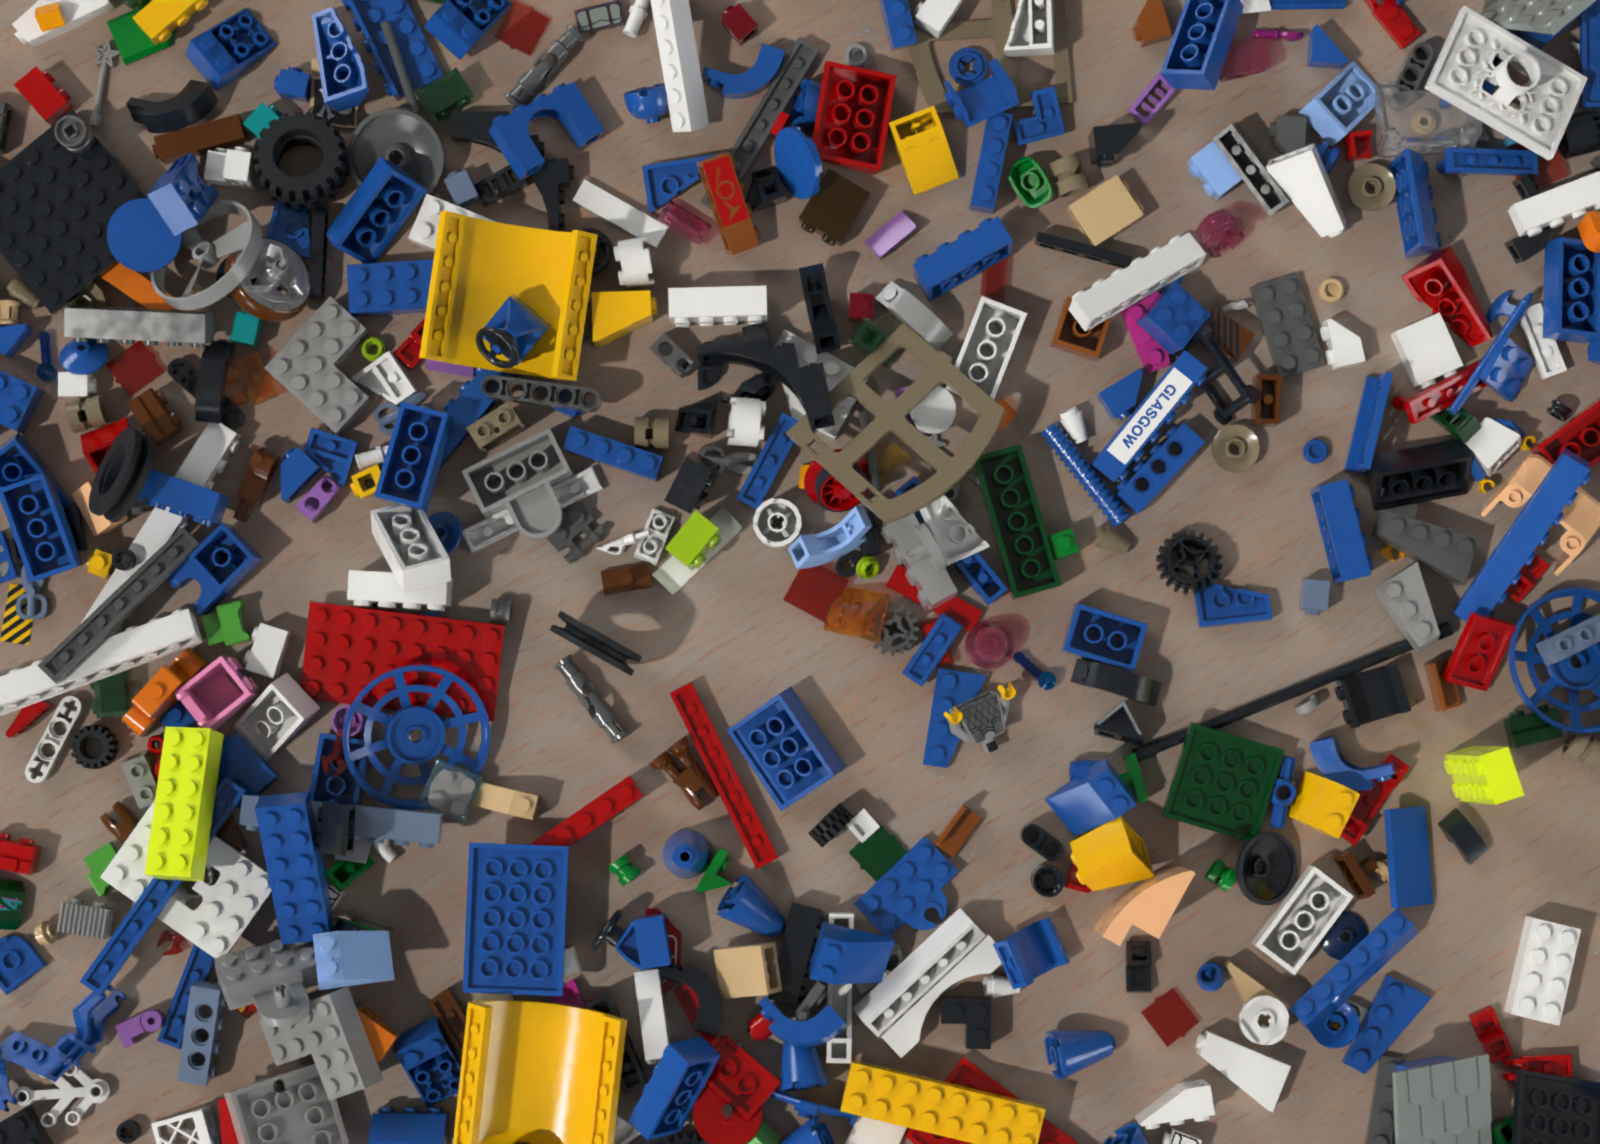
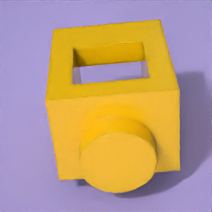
[350,464,382,500]
[87,549,120,579]

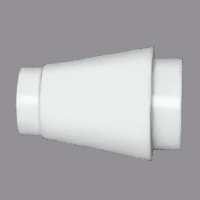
[1059,406,1089,444]
[983,974,1020,999]

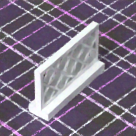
[151,1106,222,1144]

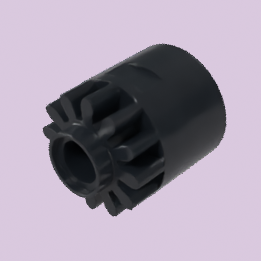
[1558,108,1600,159]

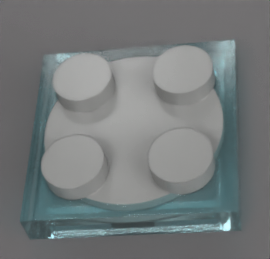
[417,759,483,822]

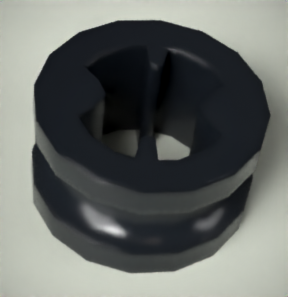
[1546,400,1572,422]
[112,548,136,571]
[836,555,857,578]
[116,1120,141,1144]

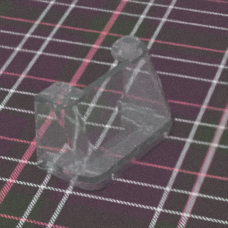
[1375,81,1483,158]

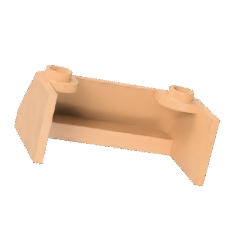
[1481,454,1600,576]

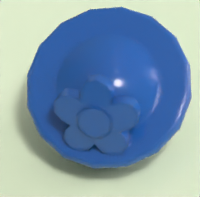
[1196,962,1226,992]

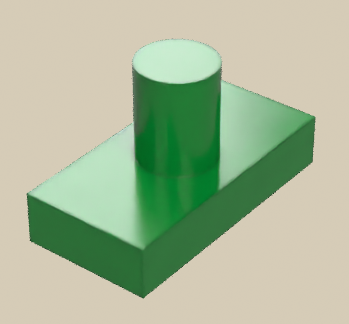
[1119,753,1148,803]

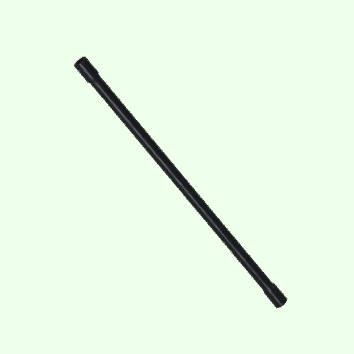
[1131,622,1453,762]

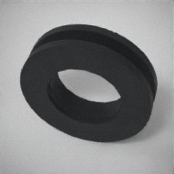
[89,427,156,522]
[550,611,642,676]

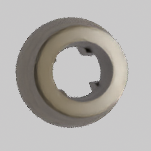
[6,275,42,309]
[1092,525,1130,555]

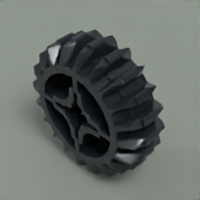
[1156,530,1223,595]

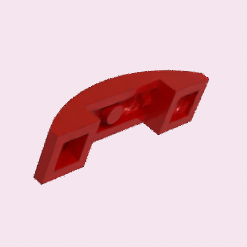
[1340,753,1410,846]

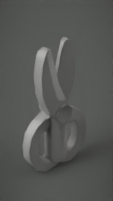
[699,445,756,476]

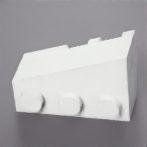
[1004,0,1055,57]

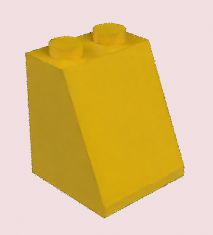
[591,290,658,347]
[1286,771,1360,839]
[1070,816,1155,891]

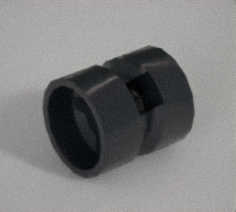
[1030,864,1065,897]

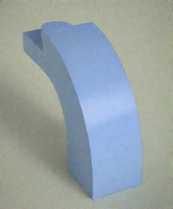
[788,505,872,569]

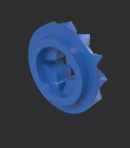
[949,48,987,87]

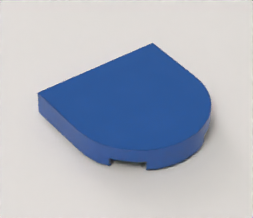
[0,935,47,995]

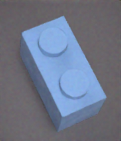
[1187,141,1242,201]

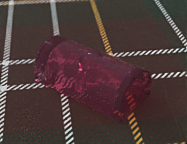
[658,201,712,246]

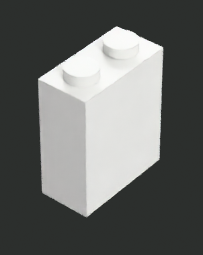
[1391,312,1464,389]

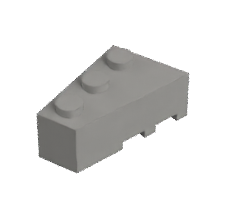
[1375,562,1440,654]

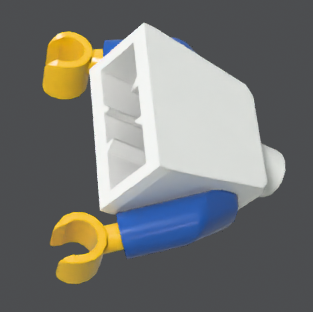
[1464,417,1536,494]

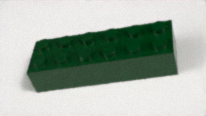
[974,444,1061,600]

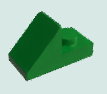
[695,847,733,893]
[325,855,375,892]

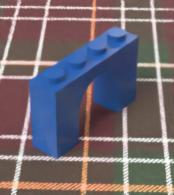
[489,82,605,180]

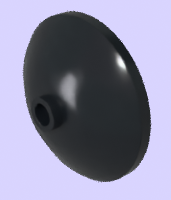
[1236,831,1297,905]

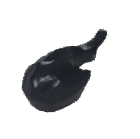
[721,374,775,403]

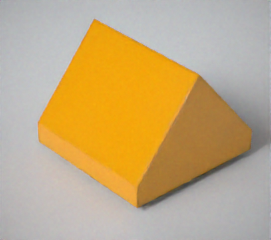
[35,2,66,32]

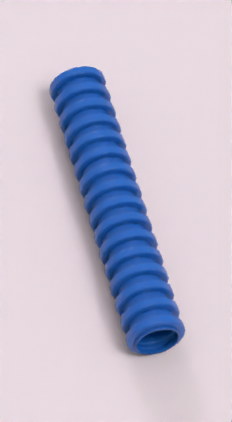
[1041,422,1130,527]

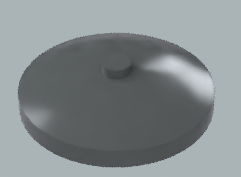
[348,107,446,200]

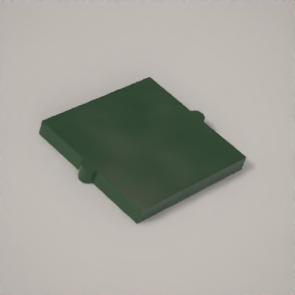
[849,823,907,882]

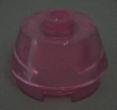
[1197,209,1246,258]
[965,621,1014,669]

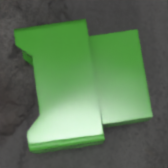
[202,600,253,647]
[83,842,118,897]

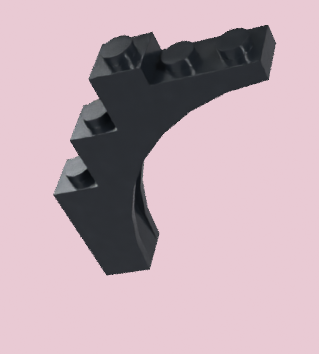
[450,111,574,231]
[696,322,835,430]

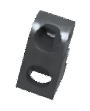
[648,332,695,378]

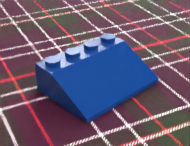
[1389,149,1441,258]
[726,686,846,811]

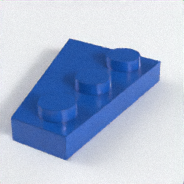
[1194,584,1272,628]

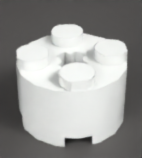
[613,236,655,289]
[727,397,766,447]
[753,498,802,548]

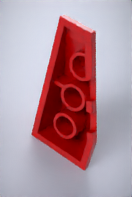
[1402,246,1493,347]

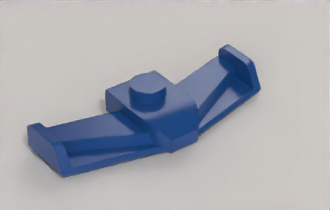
[771,1090,856,1126]

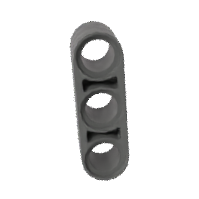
[1386,42,1434,111]

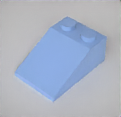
[1299,61,1386,147]
[313,930,395,990]

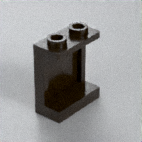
[799,169,870,246]

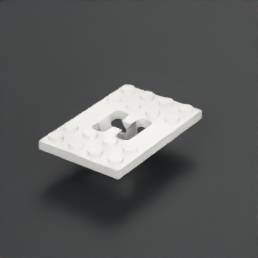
[1424,6,1588,161]
[100,800,271,958]

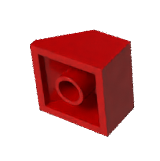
[80,417,131,474]

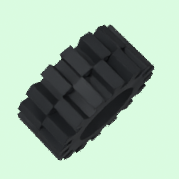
[70,725,119,769]
[808,803,853,847]

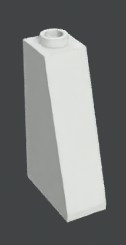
[12,0,115,48]
[1266,143,1347,237]
[634,968,671,1069]
[1195,1030,1291,1112]

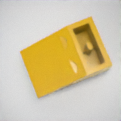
[888,106,959,196]

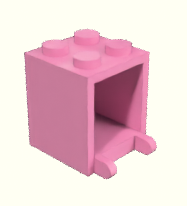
[174,656,260,731]

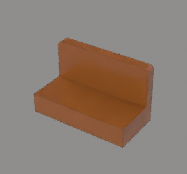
[1424,658,1462,711]
[933,804,982,857]

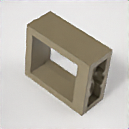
[466,401,526,454]

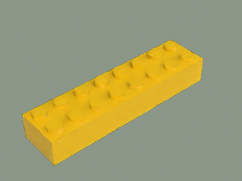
[840,1059,1046,1144]

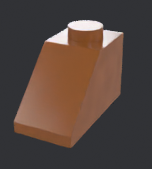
[1132,0,1172,48]

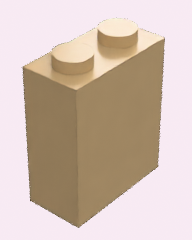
[1066,175,1144,247]
[713,942,782,999]

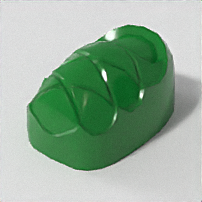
[1008,157,1054,208]

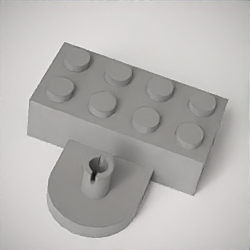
[462,428,574,540]
[881,513,958,611]
[214,940,318,1027]

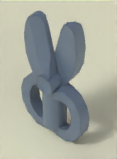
[374,392,432,435]
[16,564,49,620]

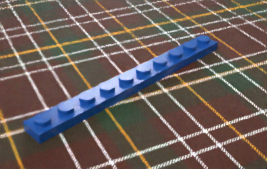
[79,777,247,996]

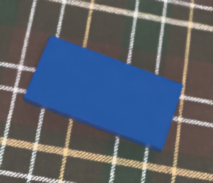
[1384,806,1433,908]

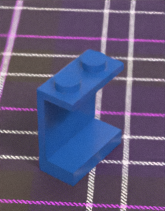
[943,58,1020,128]
[993,917,1070,989]

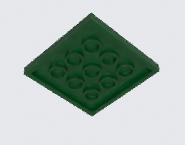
[1161,722,1285,841]

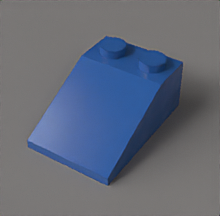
[1045,758,1136,836]
[810,922,895,984]

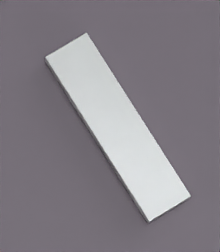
[573,179,669,249]

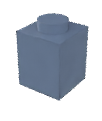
[444,169,481,208]
[1299,579,1330,616]

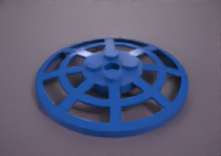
[1508,588,1600,733]
[342,665,491,810]

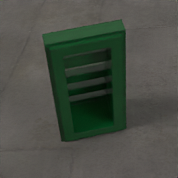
[1429,406,1481,443]

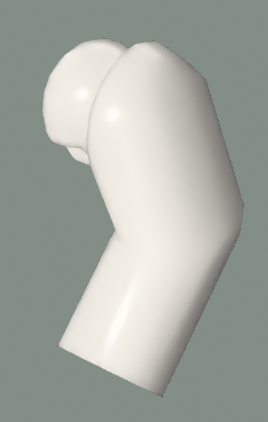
[373,839,397,863]

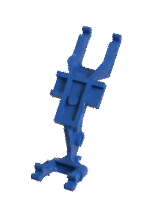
[0,984,127,1112]

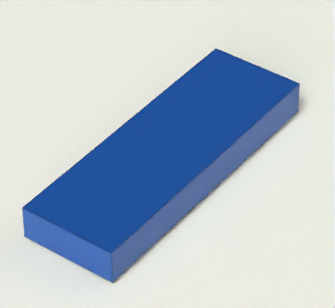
[902,613,963,687]

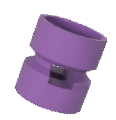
[331,705,368,737]

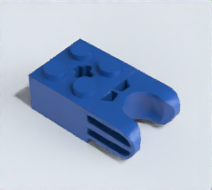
[147,152,219,236]
[168,523,263,616]

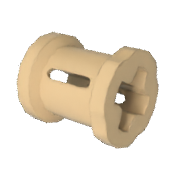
[0,300,21,326]

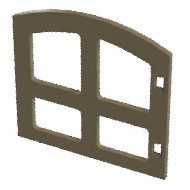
[908,0,1073,114]
[786,323,1005,524]

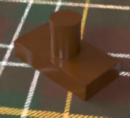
[601,563,653,596]
[1333,851,1377,900]

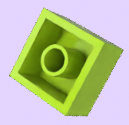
[665,510,722,571]

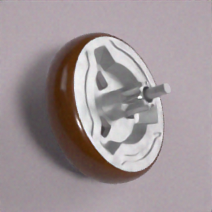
[225,237,312,322]

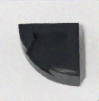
[698,365,722,391]

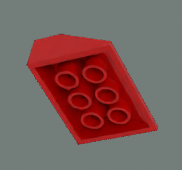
[812,61,897,175]

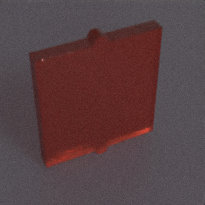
[495,0,550,56]
[106,341,164,397]
[1141,988,1199,1047]

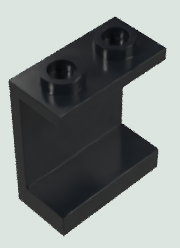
[1335,664,1411,728]

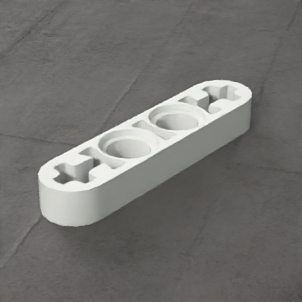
[25,696,84,783]

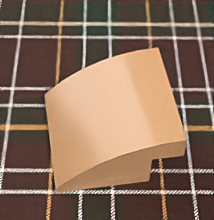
[1092,866,1195,946]

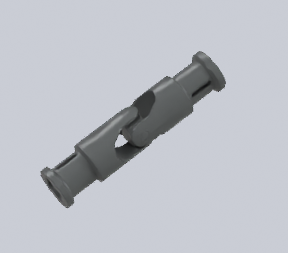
[503,25,584,108]
[554,654,629,745]

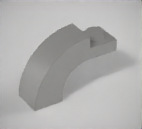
[875,281,953,352]

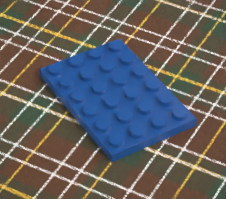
[463,842,569,996]

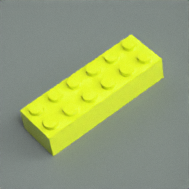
[145,727,224,882]
[1444,746,1524,805]

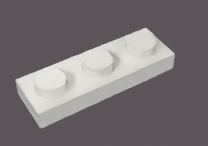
[1519,303,1567,380]

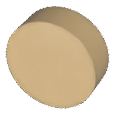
[1318,278,1344,303]

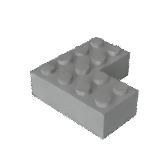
[264,296,373,436]
[259,986,383,1101]

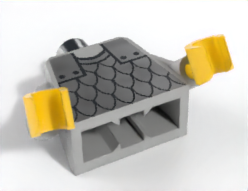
[944,682,1016,753]

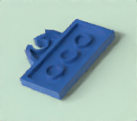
[854,836,958,937]

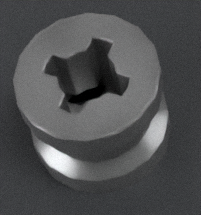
[490,598,513,625]

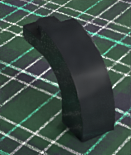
[126,80,218,133]
[1504,174,1553,264]
[799,263,841,354]
[195,340,236,424]
[1070,658,1162,706]
[659,963,723,1038]

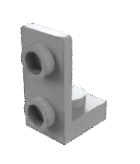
[121,750,157,808]

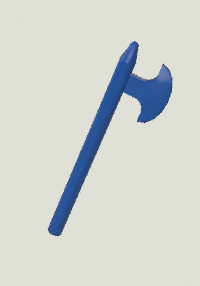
[1448,291,1533,416]

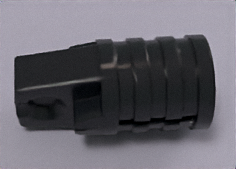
[860,511,882,556]

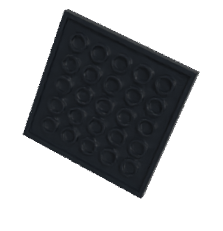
[0,110,147,315]

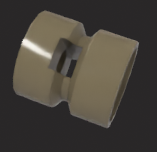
[1049,155,1089,198]
[65,394,109,433]
[634,417,670,449]
[1562,732,1600,770]

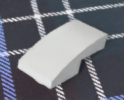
[634,509,675,566]

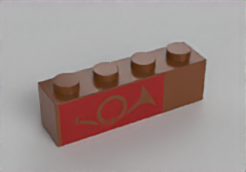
[696,152,760,255]

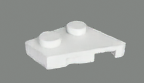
[351,351,418,405]

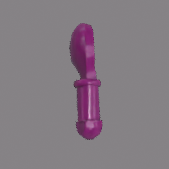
[1252,28,1304,42]

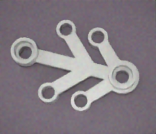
[13,1065,110,1128]

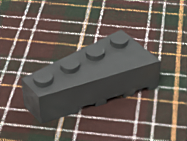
[1372,511,1479,586]

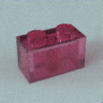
[1219,36,1272,82]

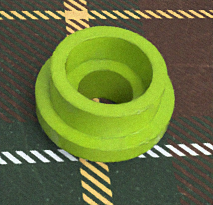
[361,337,386,361]
[856,555,880,579]

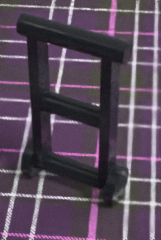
[1174,325,1260,425]

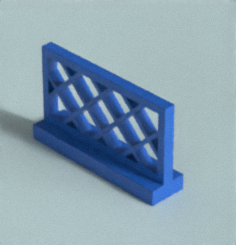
[1344,372,1393,476]

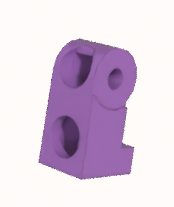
[295,475,342,524]
[115,1009,165,1048]

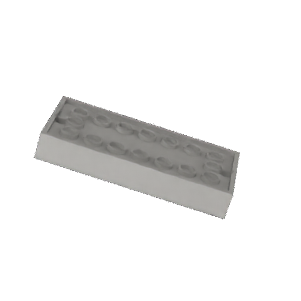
[224,1062,349,1144]

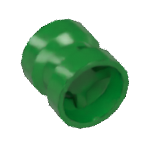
[608,853,642,887]
[1205,858,1236,892]

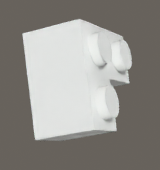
[203,147,258,190]

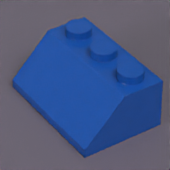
[368,1106,450,1144]

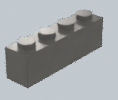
[1212,121,1291,216]

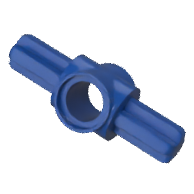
[1270,756,1296,829]

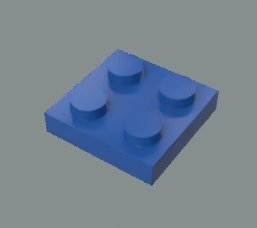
[1479,336,1535,402]

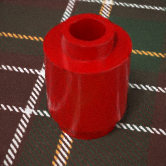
[747,1012,774,1042]

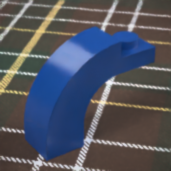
[702,43,785,99]
[1309,735,1397,791]
[758,996,847,1047]

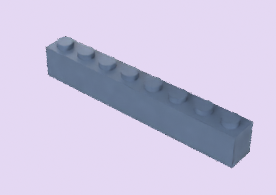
[239,794,443,848]

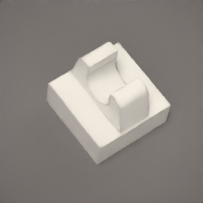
[846,808,880,843]

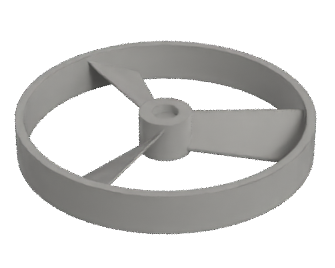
[151,200,262,310]

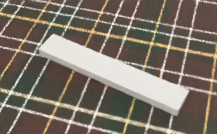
[462,467,603,553]

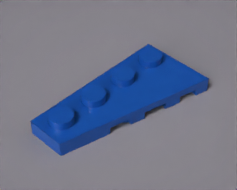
[923,668,986,768]
[1342,975,1431,1074]

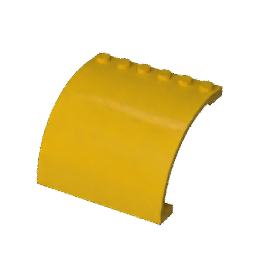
[419,211,598,381]
[453,1000,627,1144]

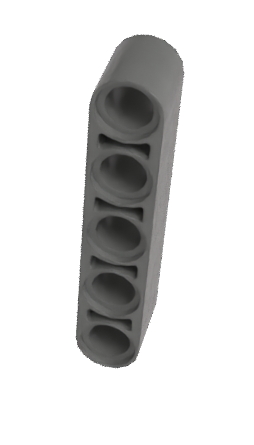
[481,375,602,412]

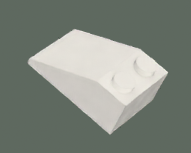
[234,673,320,761]

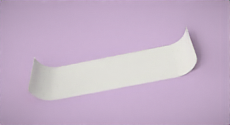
[652,506,742,595]

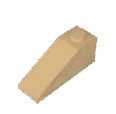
[468,780,541,820]
[1224,960,1290,1026]

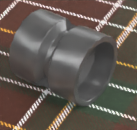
[54,115,94,153]

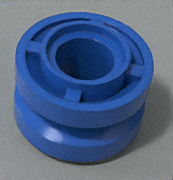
[1316,140,1341,175]

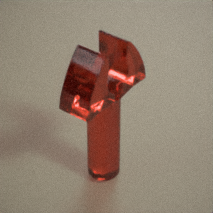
[321,729,348,776]
[157,930,186,955]

